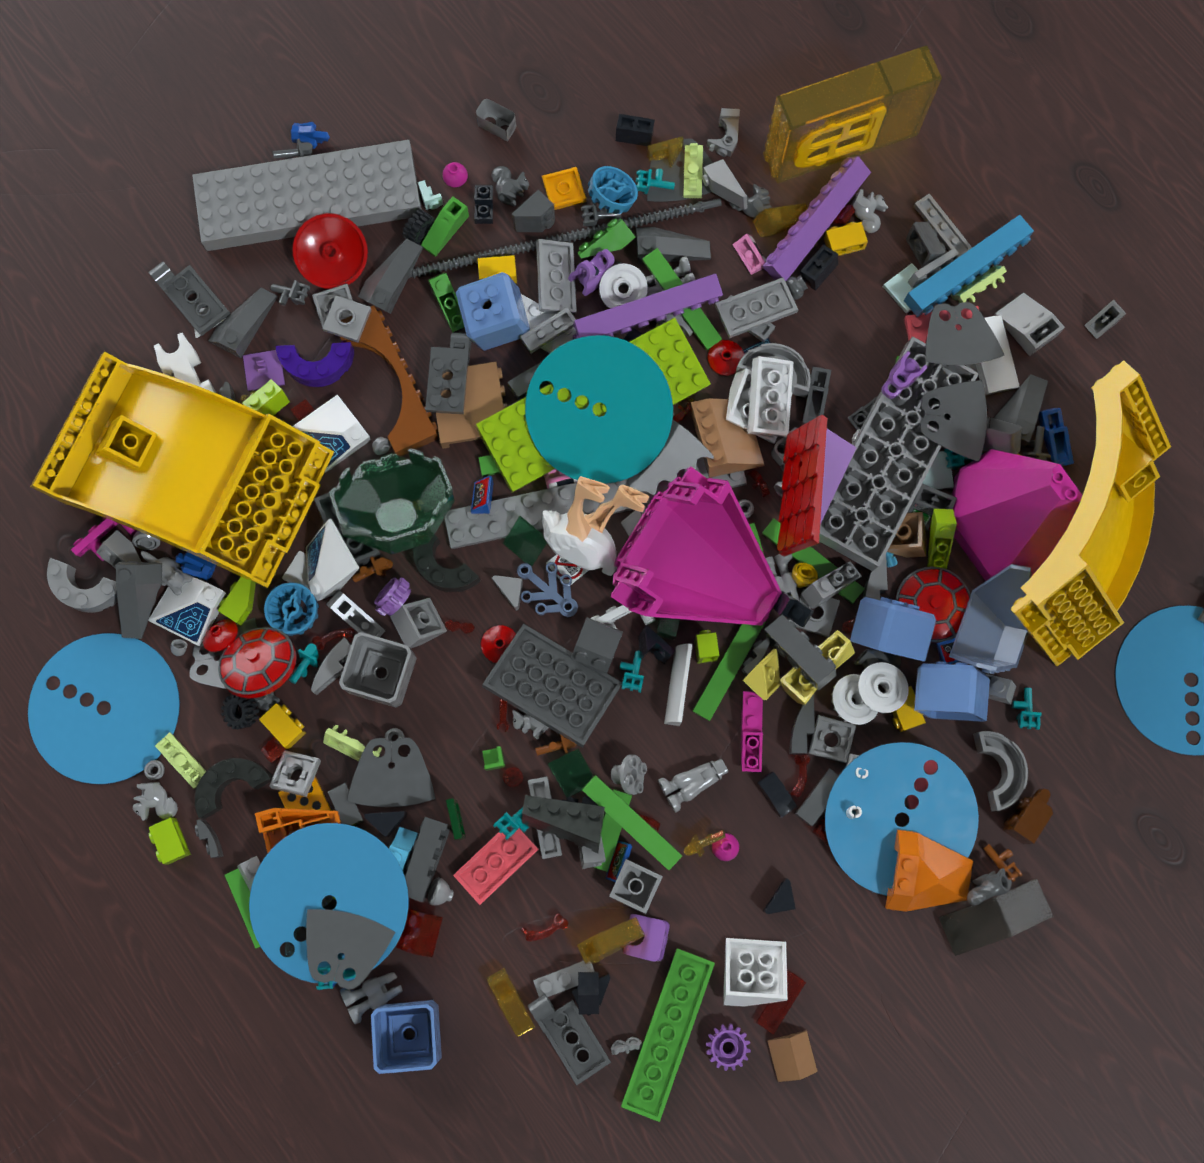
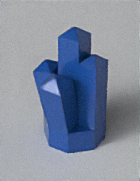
[291,122,330,149]
[175,552,216,581]

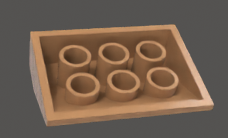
[691,398,764,478]

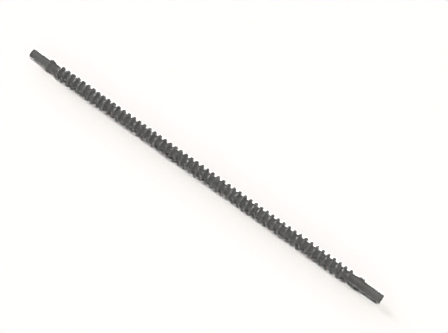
[409,199,722,279]

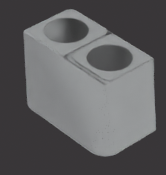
[476,99,517,142]
[983,417,1022,454]

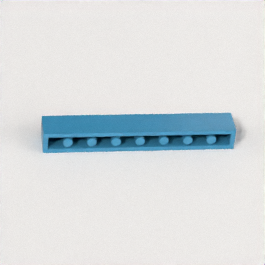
[904,215,1034,317]

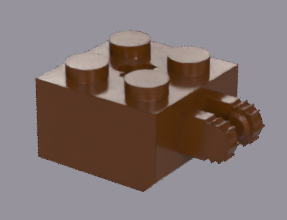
[1003,788,1053,844]

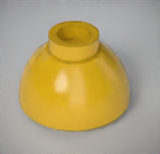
[792,562,818,588]

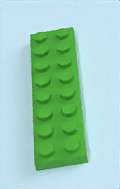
[621,948,715,1122]

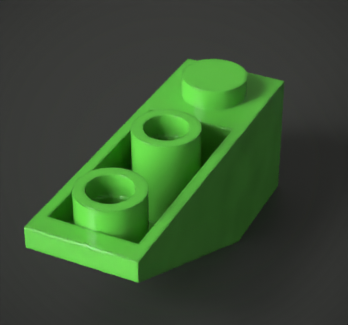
[421,196,469,257]
[577,218,636,258]
[428,273,464,332]

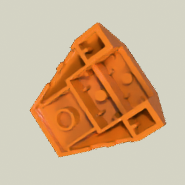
[255,808,341,853]
[885,829,973,912]

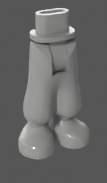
[658,759,728,813]

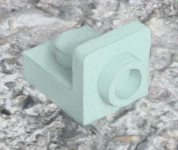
[418,180,443,210]

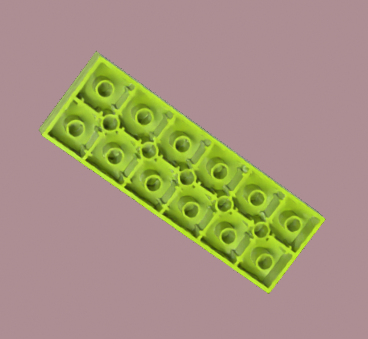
[475,318,711,493]

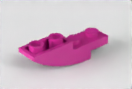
[741,691,763,772]

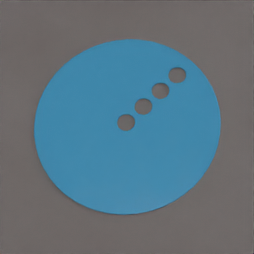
[1115,606,1204,755]
[28,633,180,784]
[825,742,979,895]
[249,823,409,984]

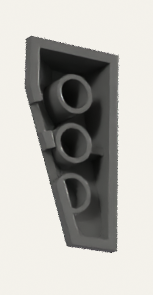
[636,227,711,263]
[358,239,423,314]
[208,288,278,358]
[994,374,1048,448]
[116,561,162,639]

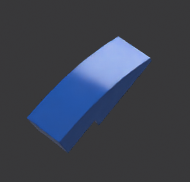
[1038,408,1074,466]

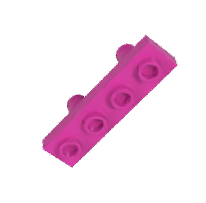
[71,518,137,561]

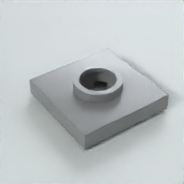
[312,284,353,327]
[322,296,372,342]
[794,589,840,638]
[808,715,856,764]
[269,750,321,797]

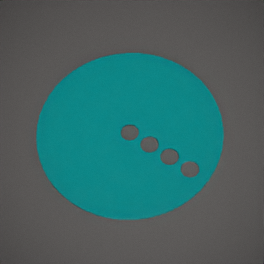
[525,335,673,484]

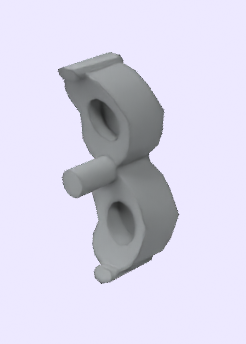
[611,1037,642,1055]

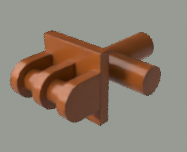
[352,557,393,583]
[535,735,577,756]
[984,844,1022,882]

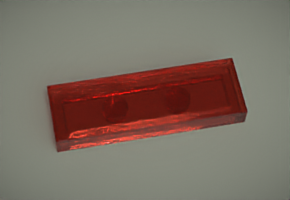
[756,970,806,1034]

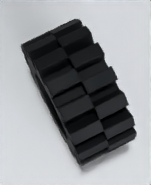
[402,209,435,245]
[221,695,259,730]

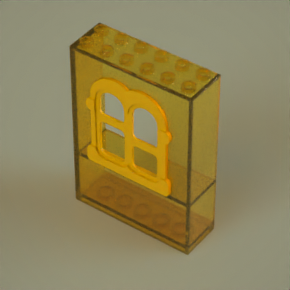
[763,45,942,183]

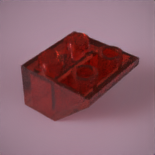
[395,908,443,957]

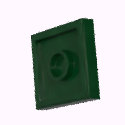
[446,798,466,840]

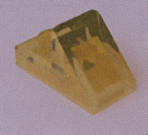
[647,136,684,168]

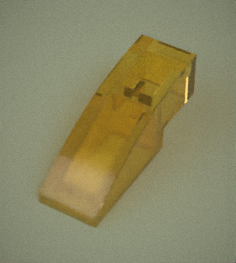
[487,968,535,1037]

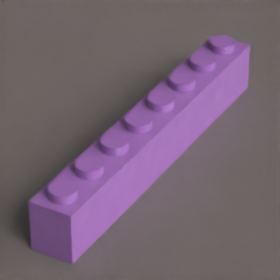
[763,156,871,281]
[573,274,723,338]

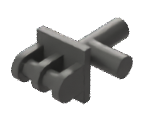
[272,139,313,160]
[581,203,621,227]
[271,280,311,306]
[1023,427,1051,461]

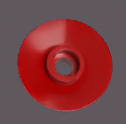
[708,340,744,376]
[203,619,238,652]
[481,625,516,663]

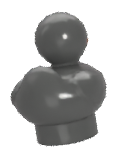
[786,275,808,300]

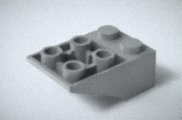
[994,293,1065,356]

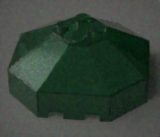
[329,449,455,555]

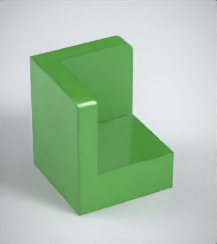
[482,746,505,771]

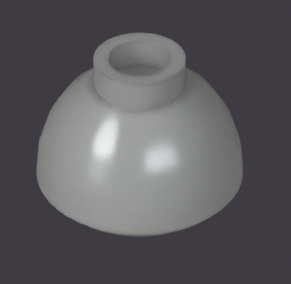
[132,531,160,550]
[428,877,454,905]

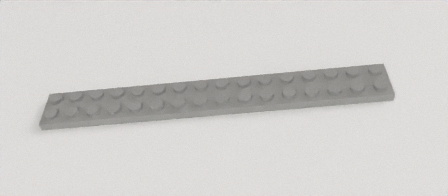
[443,457,747,549]

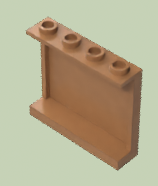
[436,362,507,449]

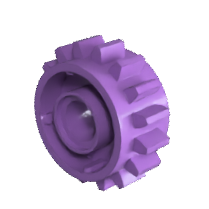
[374,578,411,616]
[706,1024,751,1071]

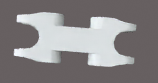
[154,333,216,393]

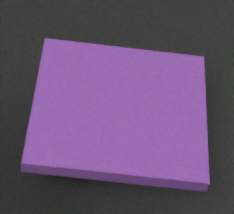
[243,350,285,391]

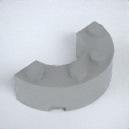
[735,343,811,399]
[47,558,118,613]
[973,731,1028,812]

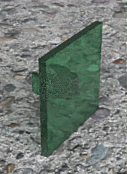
[503,516,547,567]
[548,748,594,797]

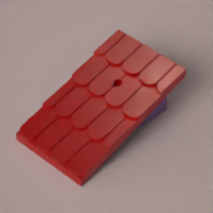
[777,415,856,557]

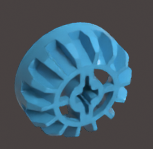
[588,166,638,214]
[264,583,319,636]

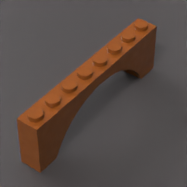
[340,305,439,458]

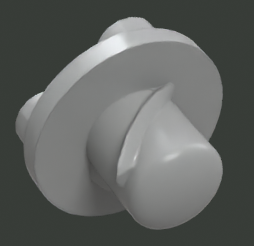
[611,755,647,795]

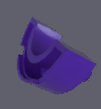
[276,342,354,387]

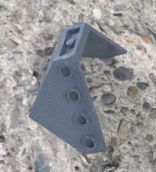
[949,564,1031,674]

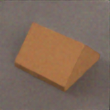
[767,1030,817,1082]

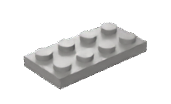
[536,239,576,315]
[715,277,798,338]

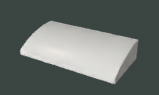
[976,315,1020,396]
[747,356,793,437]
[664,644,692,726]

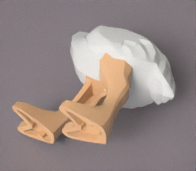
[542,476,649,576]

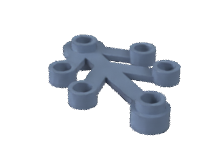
[517,562,578,617]

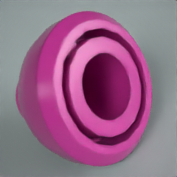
[443,162,468,187]
[712,833,739,861]

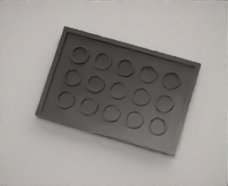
[482,624,623,748]

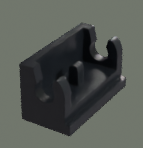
[615,114,655,147]
[800,245,838,291]

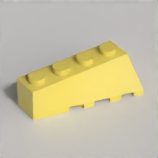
[780,630,855,705]

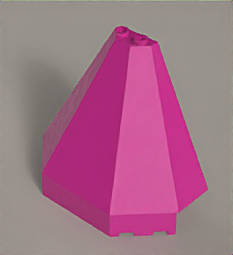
[951,449,1083,581]
[611,466,782,626]

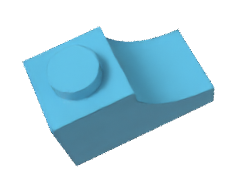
[389,827,419,871]

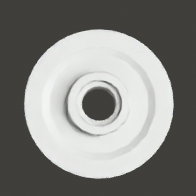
[599,264,648,308]
[857,662,908,713]
[831,674,878,725]

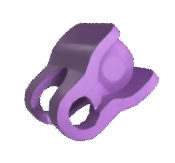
[568,249,614,296]
[882,351,927,399]
[623,914,670,961]

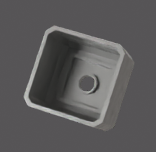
[339,632,417,708]

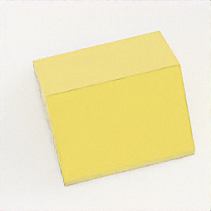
[743,649,781,700]

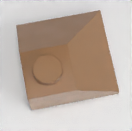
[887,512,927,558]

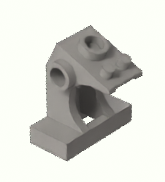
[707,108,740,157]

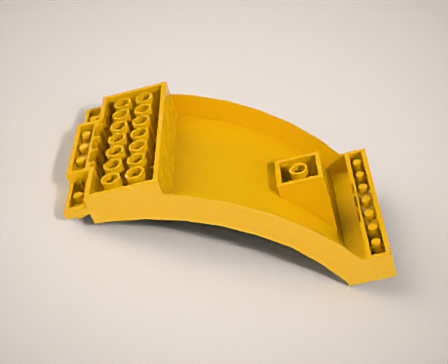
[31,352,334,588]
[1010,360,1171,666]

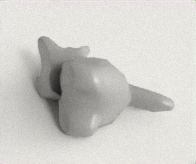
[141,551,193,595]

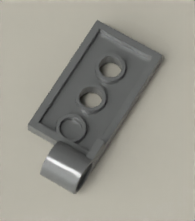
[148,261,230,336]
[425,333,471,414]
[528,994,611,1085]

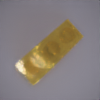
[753,203,808,237]
[577,917,645,964]

